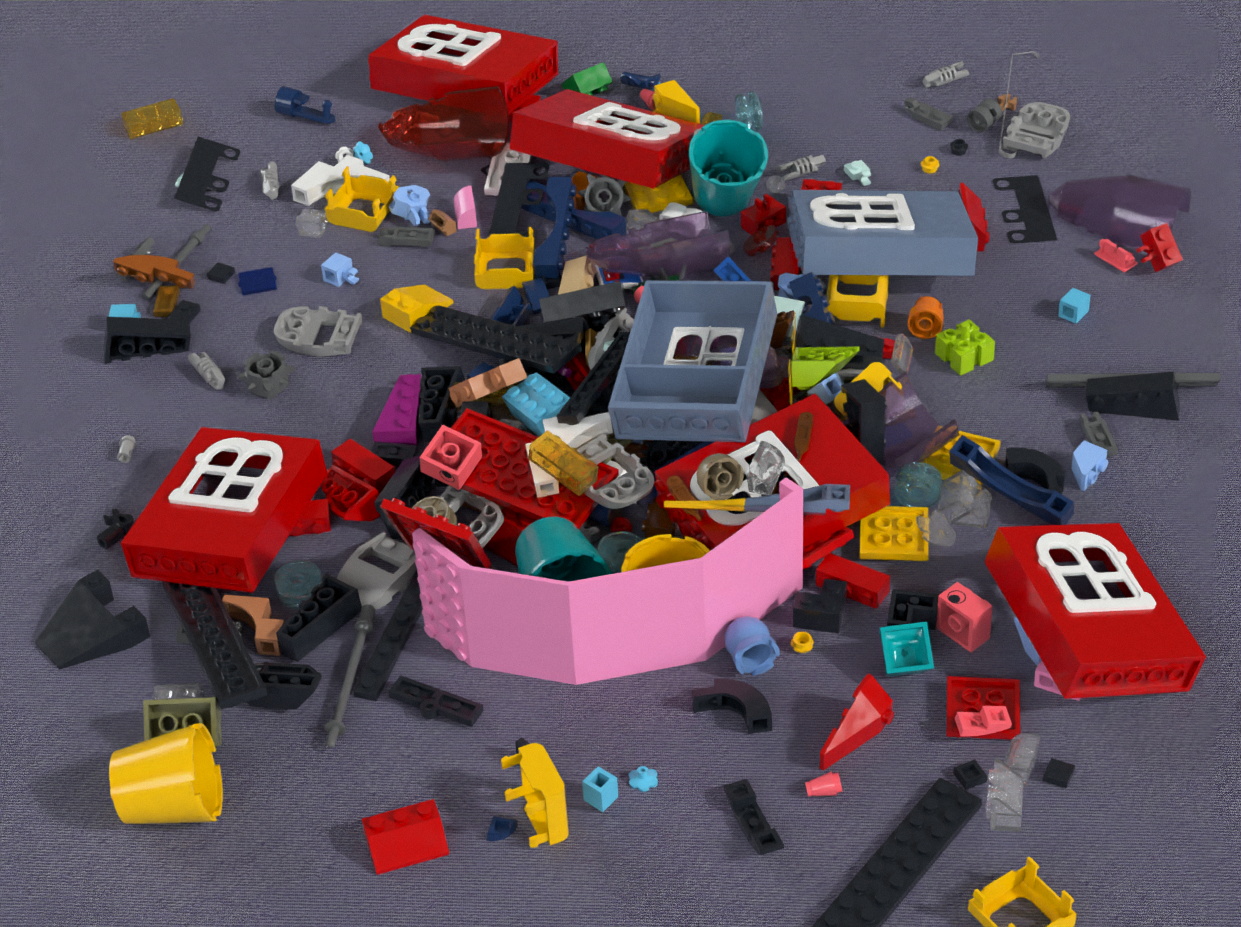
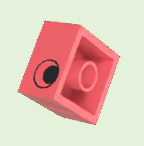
[420,425,482,490]
[936,582,992,652]

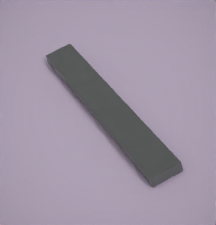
[1046,373,1221,387]

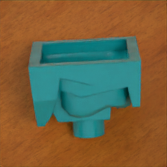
[879,622,934,677]

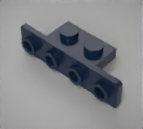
[491,286,533,326]

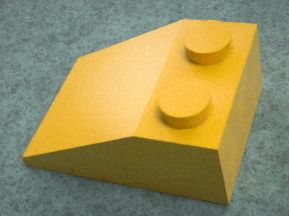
[653,80,700,124]
[380,284,454,333]

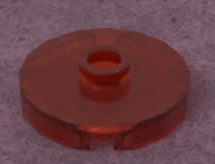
[743,225,779,256]

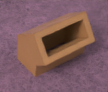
[428,209,457,236]

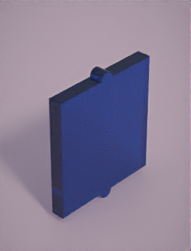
[238,267,277,296]

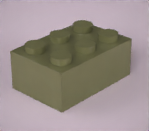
[143,697,222,746]

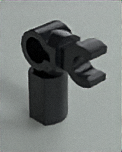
[97,508,134,550]

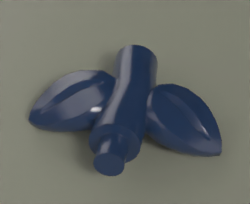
[620,72,661,90]

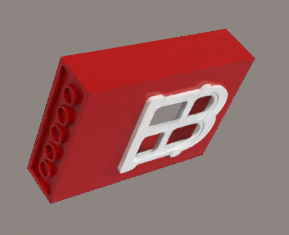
[368,14,559,117]
[509,89,704,189]
[654,393,890,551]
[121,427,327,593]
[984,523,1206,699]

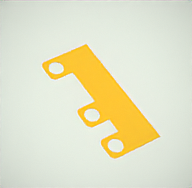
[789,312,797,405]

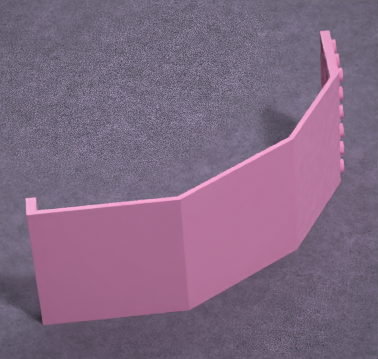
[412,478,804,685]

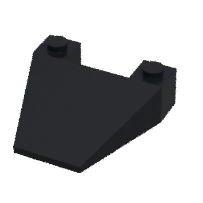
[35,569,150,670]

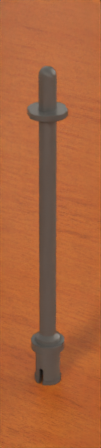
[324,604,376,748]

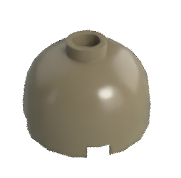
[697,453,744,500]

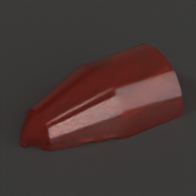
[378,86,509,162]

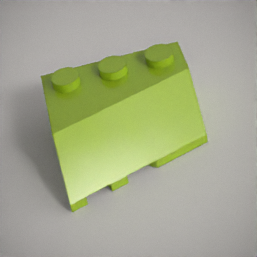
[791,346,859,390]

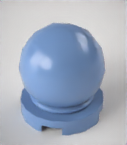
[724,616,780,676]

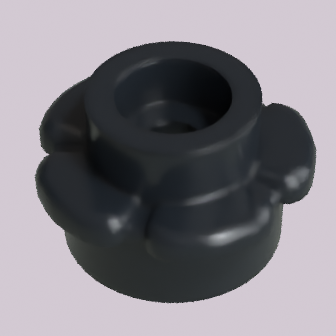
[950,139,969,156]

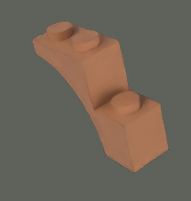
[449,358,527,407]
[222,595,285,656]

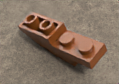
[113,255,195,289]

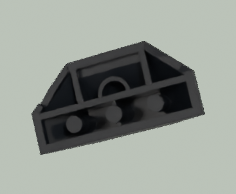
[247,662,322,709]

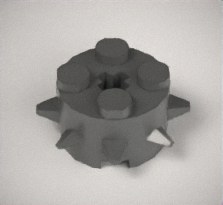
[578,174,631,216]
[238,351,295,399]

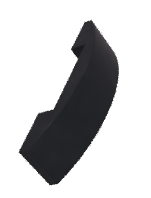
[724,779,784,855]

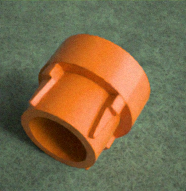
[908,296,944,339]

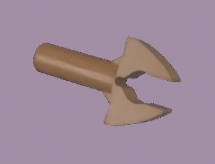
[997,94,1017,112]

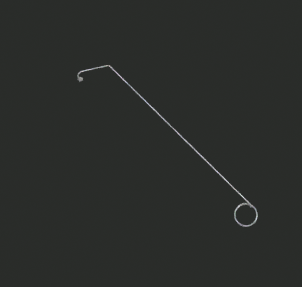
[998,51,1039,159]

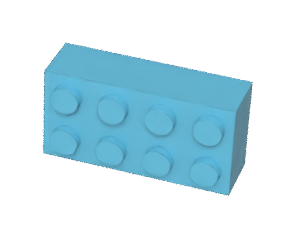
[502,372,570,440]

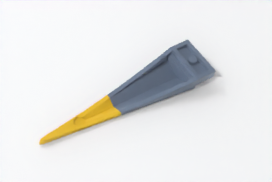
[664,484,850,516]

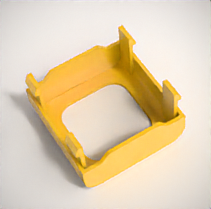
[325,166,399,232]
[474,227,535,289]
[826,275,889,328]
[834,362,903,422]
[501,743,569,848]
[968,856,1076,927]

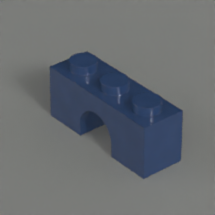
[789,272,835,324]

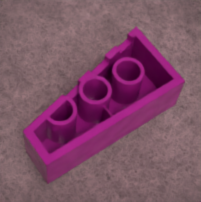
[372,374,422,450]

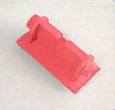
[1094,239,1138,272]

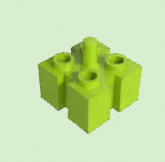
[935,319,995,376]

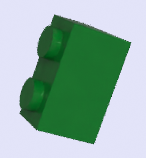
[561,62,613,96]

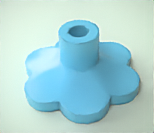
[353,141,373,164]
[629,766,658,792]

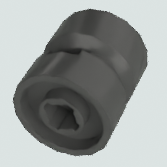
[967,99,1002,132]

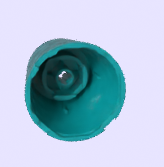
[689,120,768,217]
[515,517,612,582]

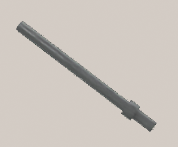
[142,224,211,300]

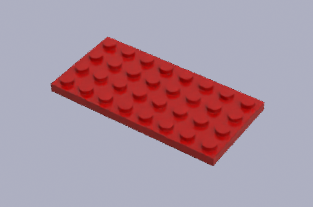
[422,408,619,529]
[380,498,494,570]

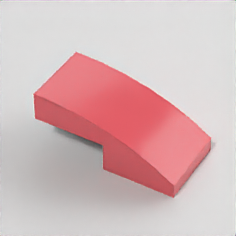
[955,706,1012,737]

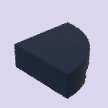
[487,816,518,841]

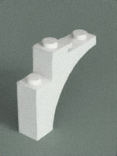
[291,155,390,206]
[525,412,613,498]

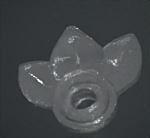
[916,509,956,547]

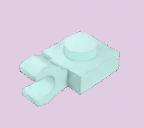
[844,160,871,186]

